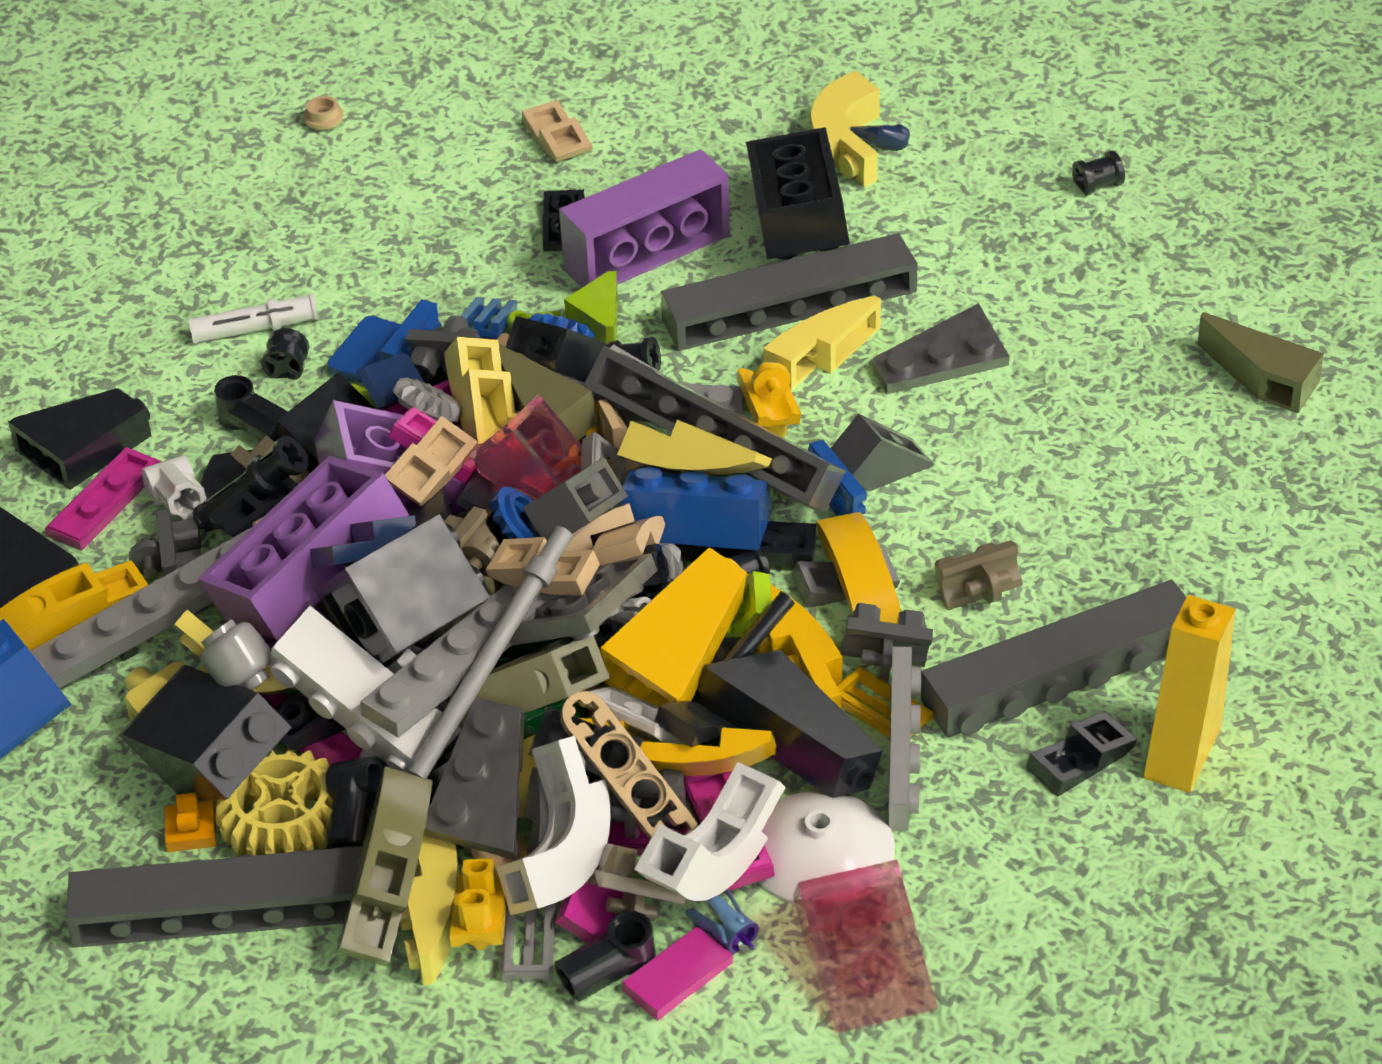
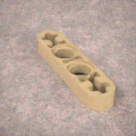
[560,691,698,840]

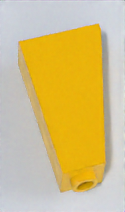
[600,548,747,707]
[1144,595,1236,793]

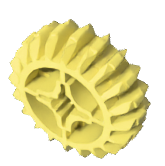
[215,749,333,857]

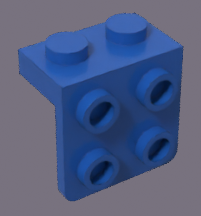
[327,299,442,383]

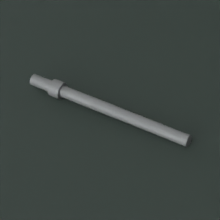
[408,526,573,779]

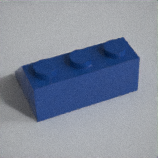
[621,467,772,551]
[0,619,72,759]

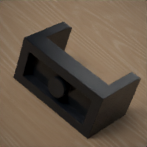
[506,316,606,383]

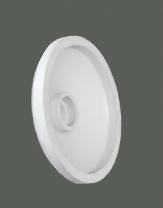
[758,791,895,908]

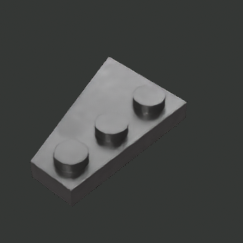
[873,303,1009,394]
[510,554,657,645]
[424,697,525,860]

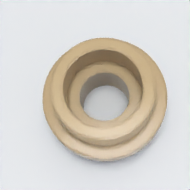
[304,96,343,130]

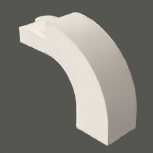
[496,736,610,915]
[634,762,785,901]

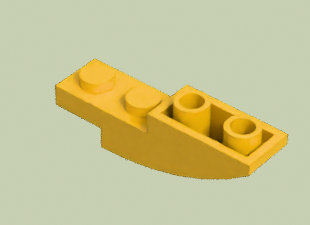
[0,560,148,651]
[746,574,843,709]

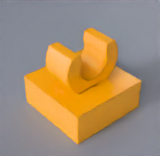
[164,793,217,852]

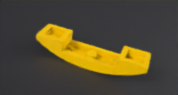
[816,512,901,624]
[580,718,776,776]

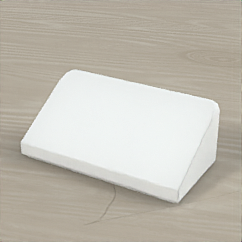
[586,686,682,744]

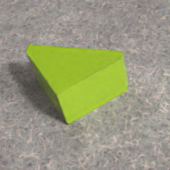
[564,271,618,344]

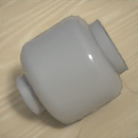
[200,619,271,690]

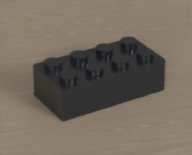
[746,127,850,260]

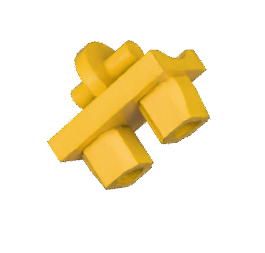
[736,362,801,437]
[449,858,507,950]

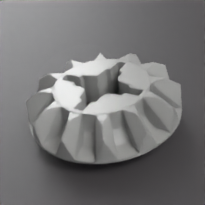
[393,377,462,422]

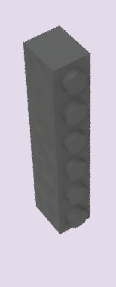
[661,233,918,351]
[583,345,846,511]
[921,579,1186,738]
[66,846,362,948]

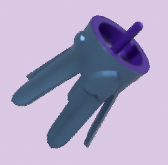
[685,888,759,955]

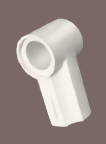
[141,455,206,520]

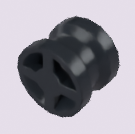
[261,328,310,380]

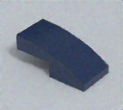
[310,515,416,568]

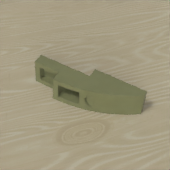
[336,766,433,966]

